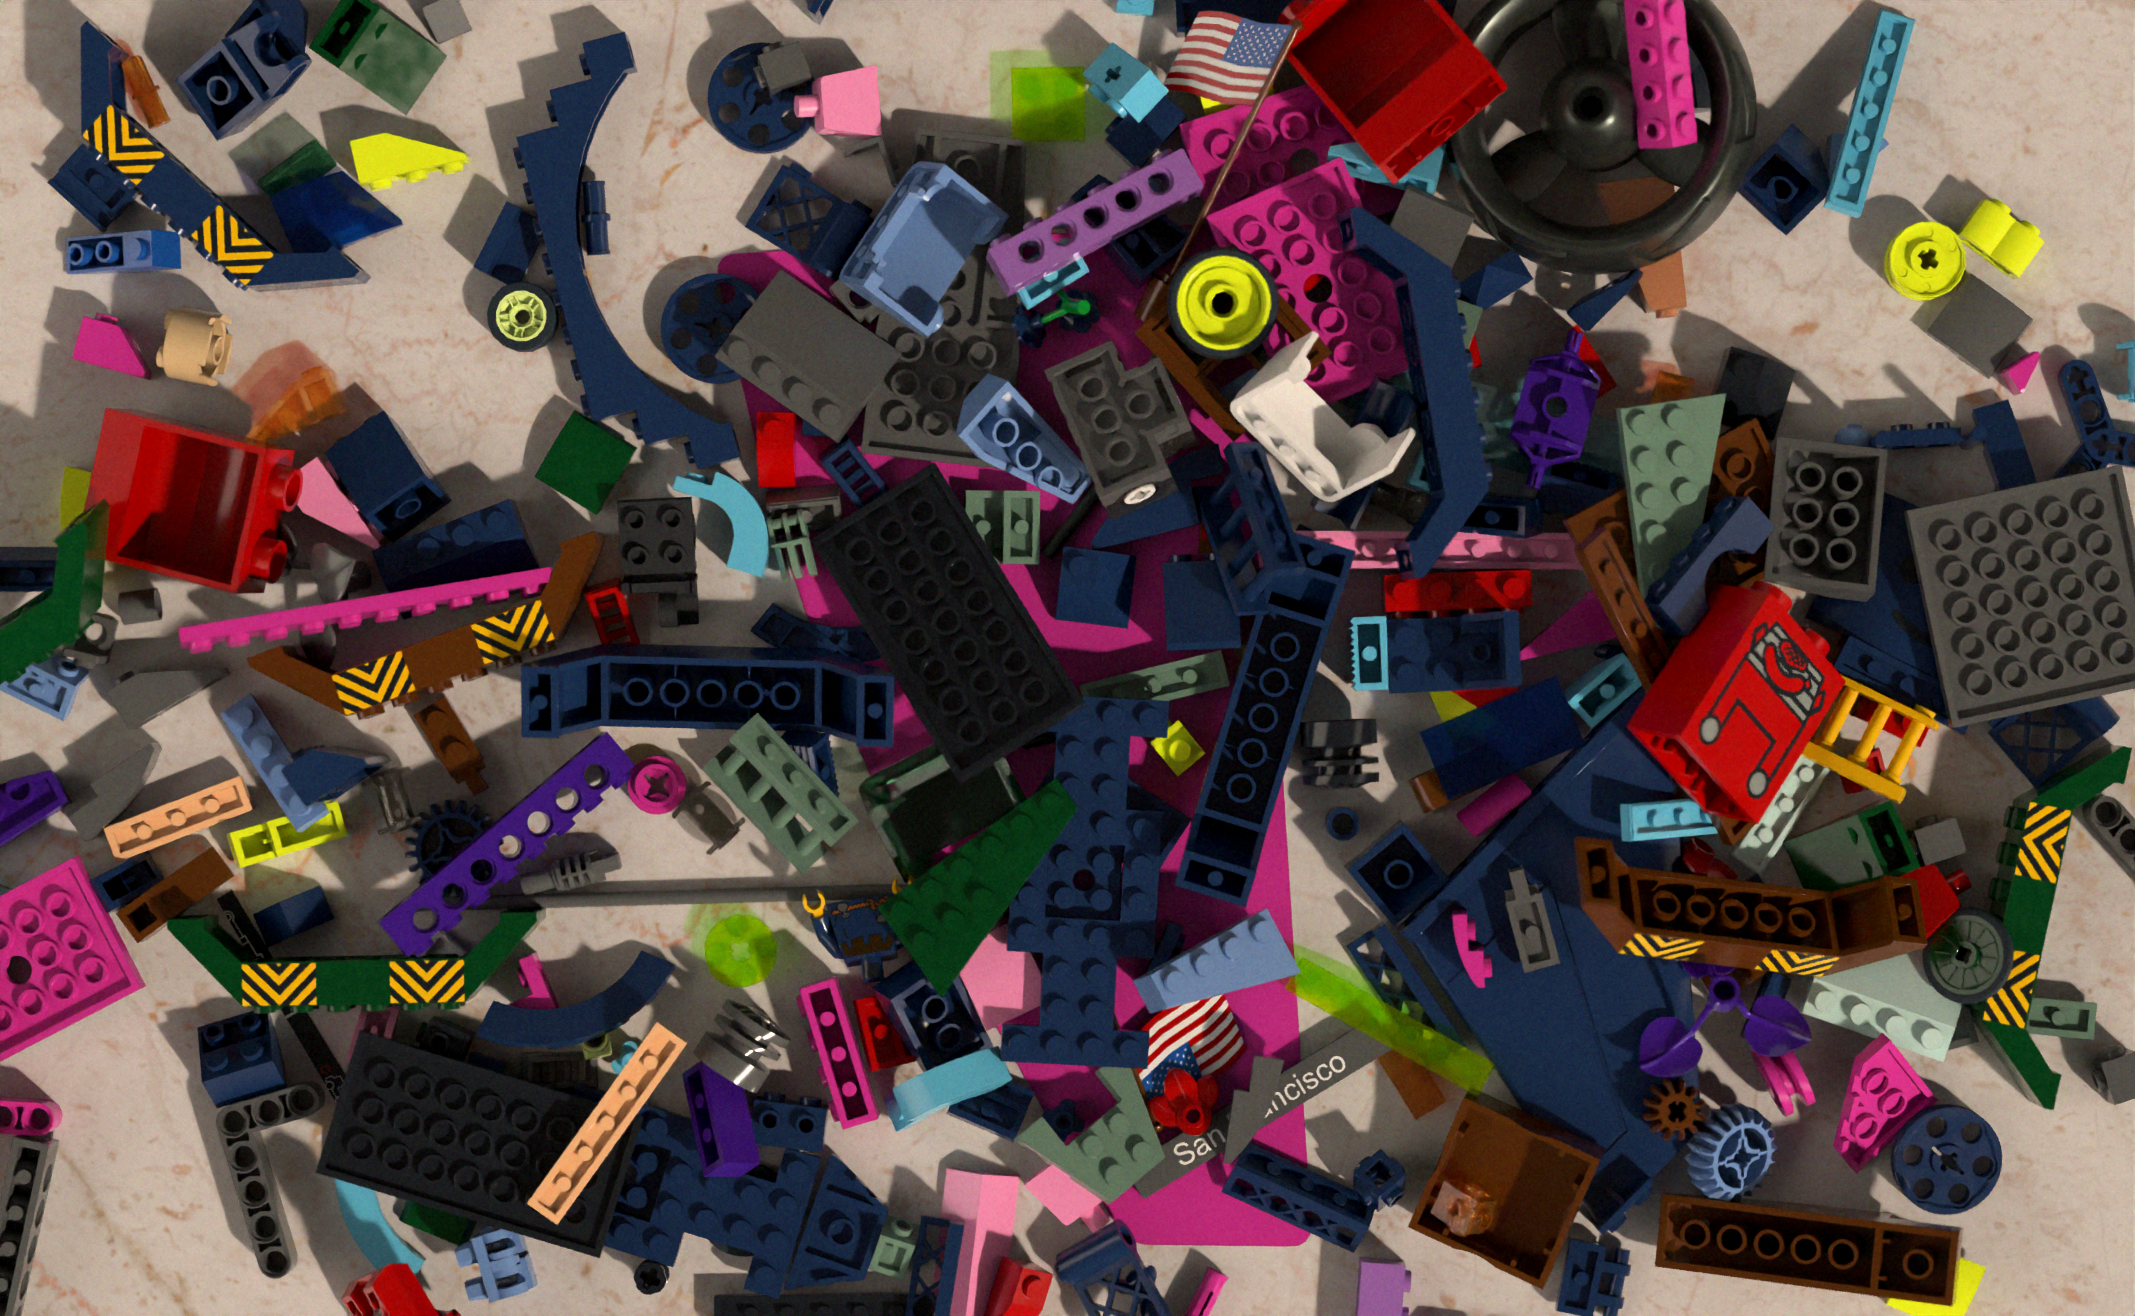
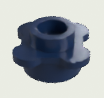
[1042,1099,1085,1142]

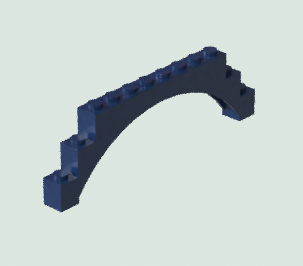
[513,32,742,470]

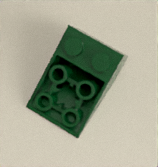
[308,0,447,115]
[1783,798,1920,892]

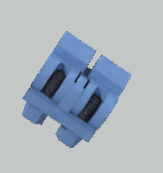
[455,1225,538,1303]

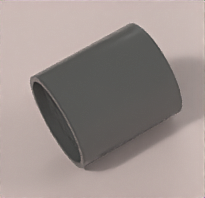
[118,588,163,625]

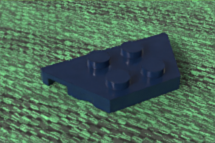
[784,1153,889,1290]

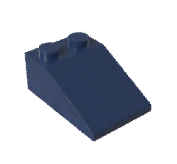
[872,959,993,1072]

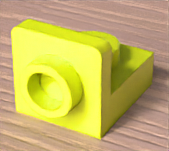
[1150,719,1206,777]

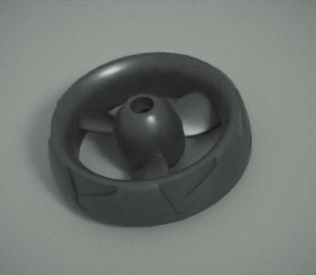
[1444,0,1758,275]

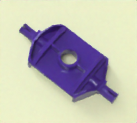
[1507,330,1602,489]

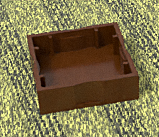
[1408,1087,1606,1289]

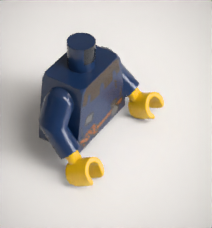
[802,875,915,983]

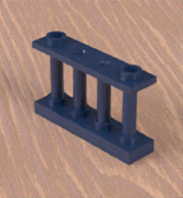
[1192,442,1307,616]

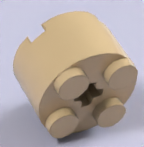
[156,306,233,387]

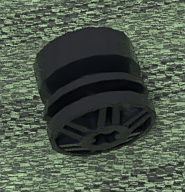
[1300,719,1379,790]

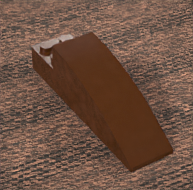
[1655,1193,1963,1306]

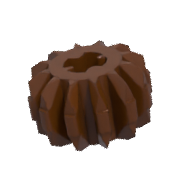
[1642,1078,1705,1141]

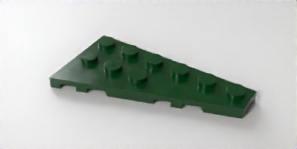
[877,778,1079,998]

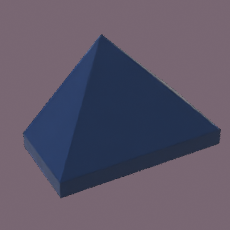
[1459,250,1533,311]

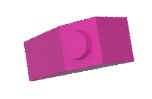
[1520,590,1617,660]

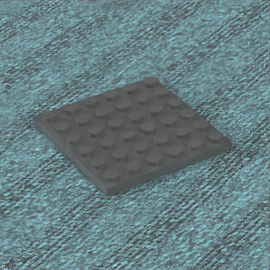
[1904,465,2135,728]

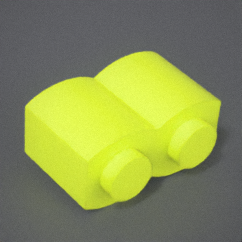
[1956,198,2045,279]

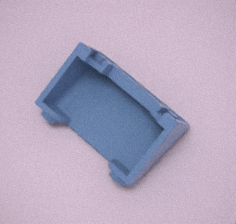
[839,161,1009,337]

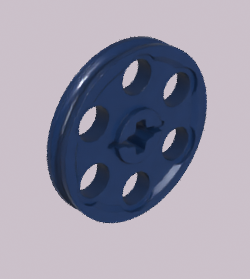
[708,42,815,154]
[661,273,760,384]
[1891,1104,2002,1215]

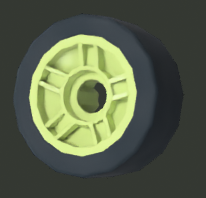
[487,282,559,352]

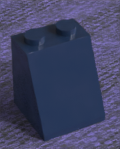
[324,410,452,543]
[1162,553,1241,651]

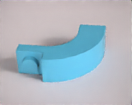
[672,471,771,577]
[883,1046,1012,1132]

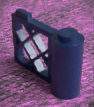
[745,162,875,282]
[1987,696,2120,788]
[1054,1219,1172,1316]

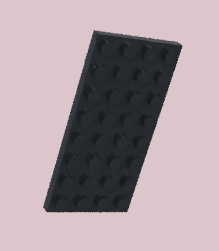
[811,462,1086,784]
[315,1030,644,1258]

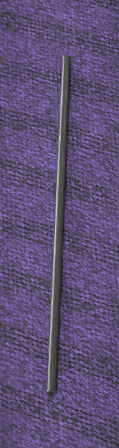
[416,884,909,912]

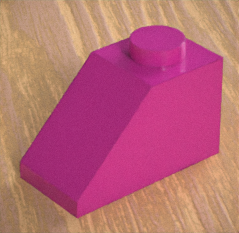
[72,312,152,380]

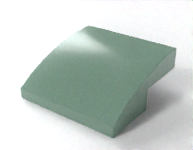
[964,490,1040,564]

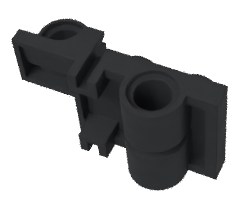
[617,497,699,628]

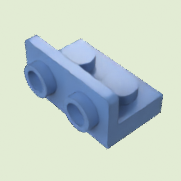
[0,654,89,721]

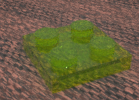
[1011,67,1085,142]

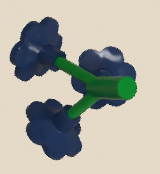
[1011,251,1101,349]

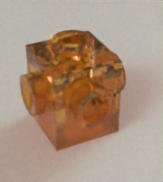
[1431,1179,1497,1237]

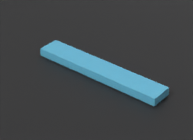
[1823,9,1915,218]

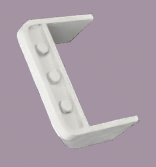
[1230,331,1417,502]

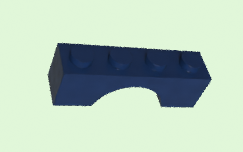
[1643,496,1775,636]

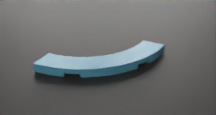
[335,1179,426,1276]

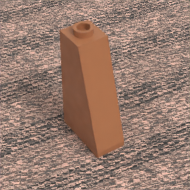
[1596,176,1687,319]

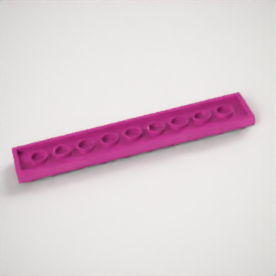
[178,567,552,654]

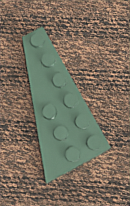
[1616,393,1726,628]

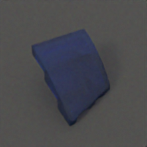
[269,171,404,253]

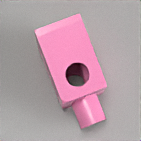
[794,66,882,140]
[1025,1164,1110,1233]

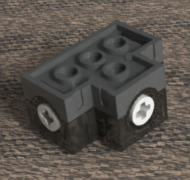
[1044,340,1199,521]

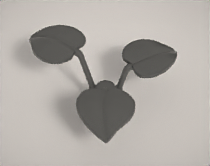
[276,520,371,673]

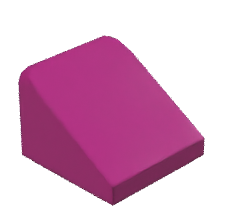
[2000,351,2041,396]

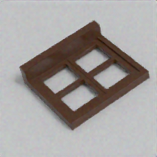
[1134,243,1332,442]

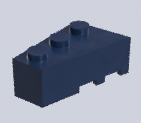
[1069,174,1198,290]

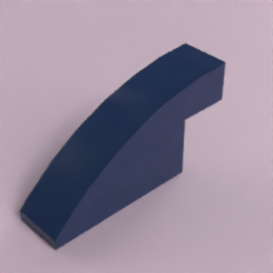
[1091,444,1225,550]

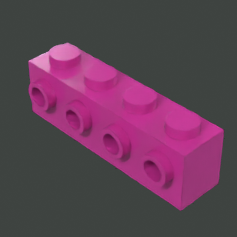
[1624,0,1697,149]
[796,975,880,1130]

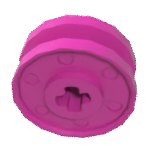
[1750,1047,1815,1117]

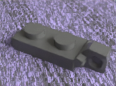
[1504,866,1560,973]

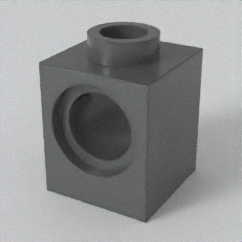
[829,280,883,324]

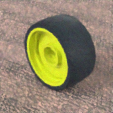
[1167,247,1279,359]

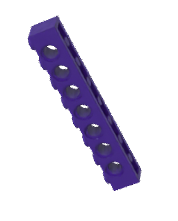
[377,732,635,957]

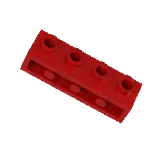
[1381,570,1533,619]

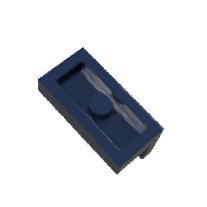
[473,201,542,285]

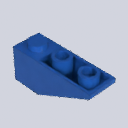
[65,229,181,275]

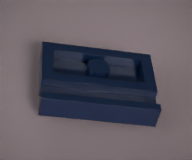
[47,143,140,233]
[946,1081,1035,1143]

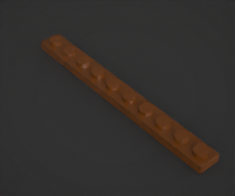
[1573,527,1755,846]

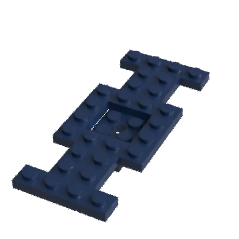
[1000,696,1169,1069]
[468,1051,822,1299]

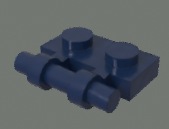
[1555,1237,1631,1316]

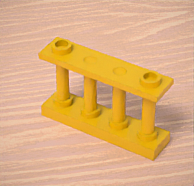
[1801,661,1940,804]

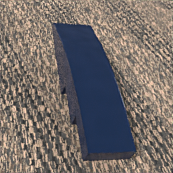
[1972,399,2037,492]

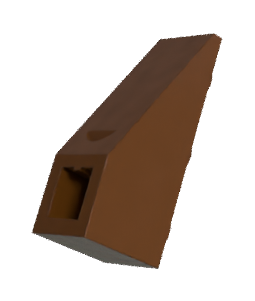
[116,846,235,943]

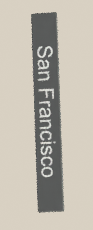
[1135,1016,1394,1199]

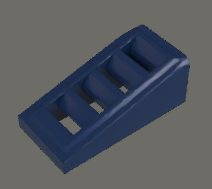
[1567,269,1643,332]
[818,434,890,509]

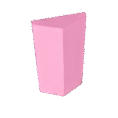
[932,1167,1019,1316]

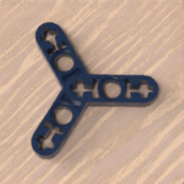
[2049,360,2135,480]

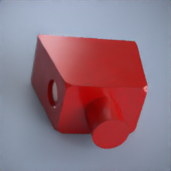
[1900,864,1972,952]

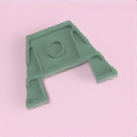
[1014,1067,1165,1204]

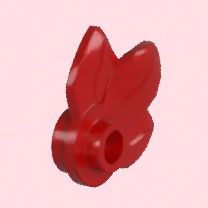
[1681,837,1738,880]
[1147,1067,1220,1136]

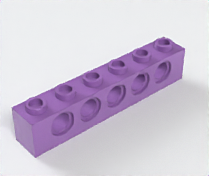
[986,148,1204,297]

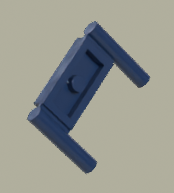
[1868,422,1987,450]

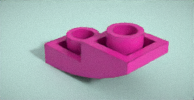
[1452,909,1492,988]

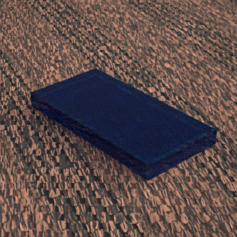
[1419,675,1585,800]

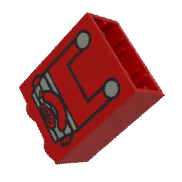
[1627,580,1846,824]

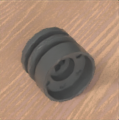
[693,999,791,1093]

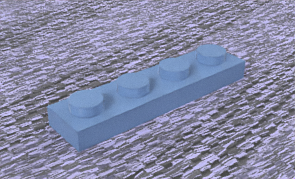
[220,693,330,833]

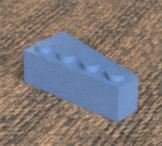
[1133,908,1301,1013]

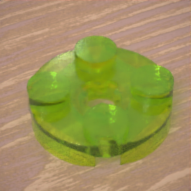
[704,914,778,987]

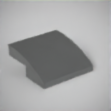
[1926,274,2033,379]

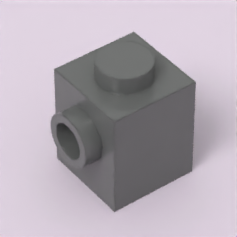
[753,41,812,96]
[1907,814,1967,866]
[2091,1045,2135,1105]

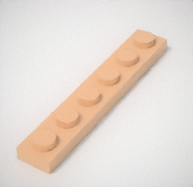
[527,1021,688,1225]

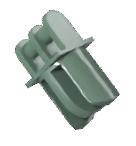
[766,509,818,583]

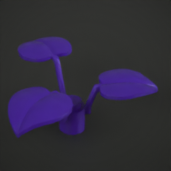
[1638,961,1812,1077]

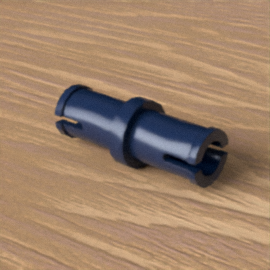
[581,181,611,256]

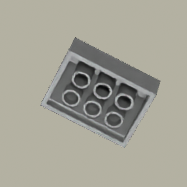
[715,269,901,443]
[1763,436,1887,602]

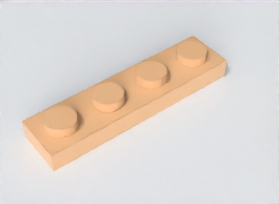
[103,775,255,863]

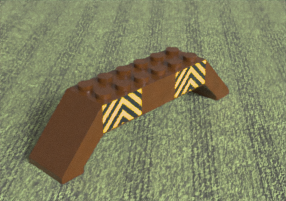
[246,531,605,720]
[1574,837,1928,977]

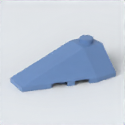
[956,373,1093,504]

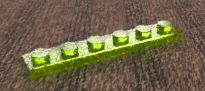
[1285,957,1496,1097]

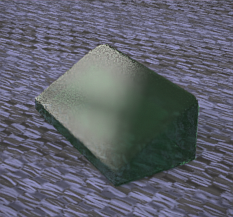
[257,139,337,206]

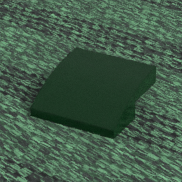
[535,410,637,515]

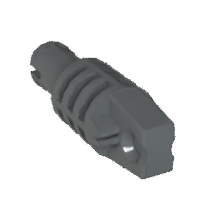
[519,849,622,896]

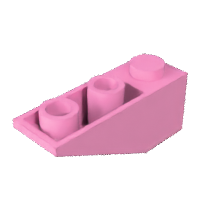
[297,457,386,549]

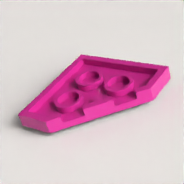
[1833,1033,1938,1174]

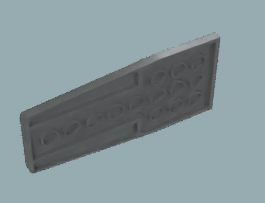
[861,128,1026,469]

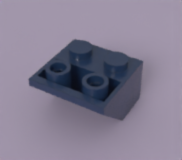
[197,1011,287,1108]

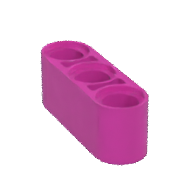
[0,1096,63,1136]

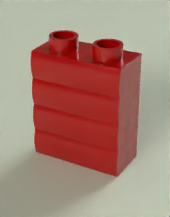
[1277,0,1508,185]
[83,408,303,594]

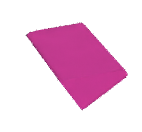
[1456,773,1532,838]

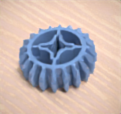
[1684,1103,1778,1202]

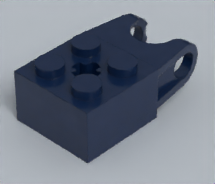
[175,10,312,141]

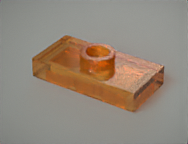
[1377,1038,1446,1120]

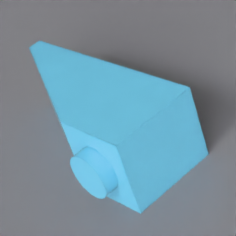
[1327,142,1447,195]

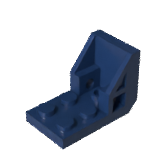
[1386,610,1522,694]

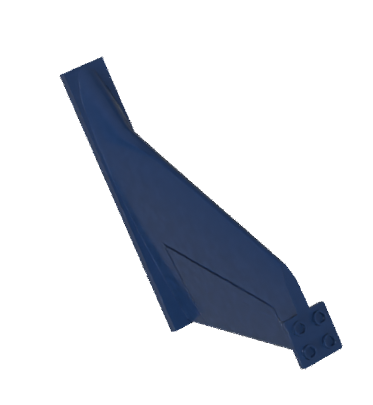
[1396,637,1701,1235]

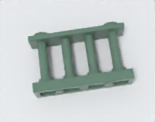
[702,713,859,875]

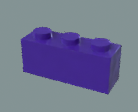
[682,1061,760,1177]

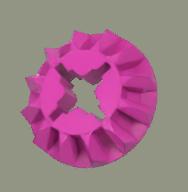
[628,756,686,815]

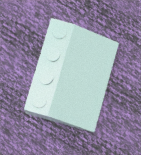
[1799,949,1971,1062]

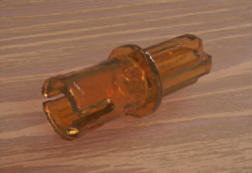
[122,55,171,129]

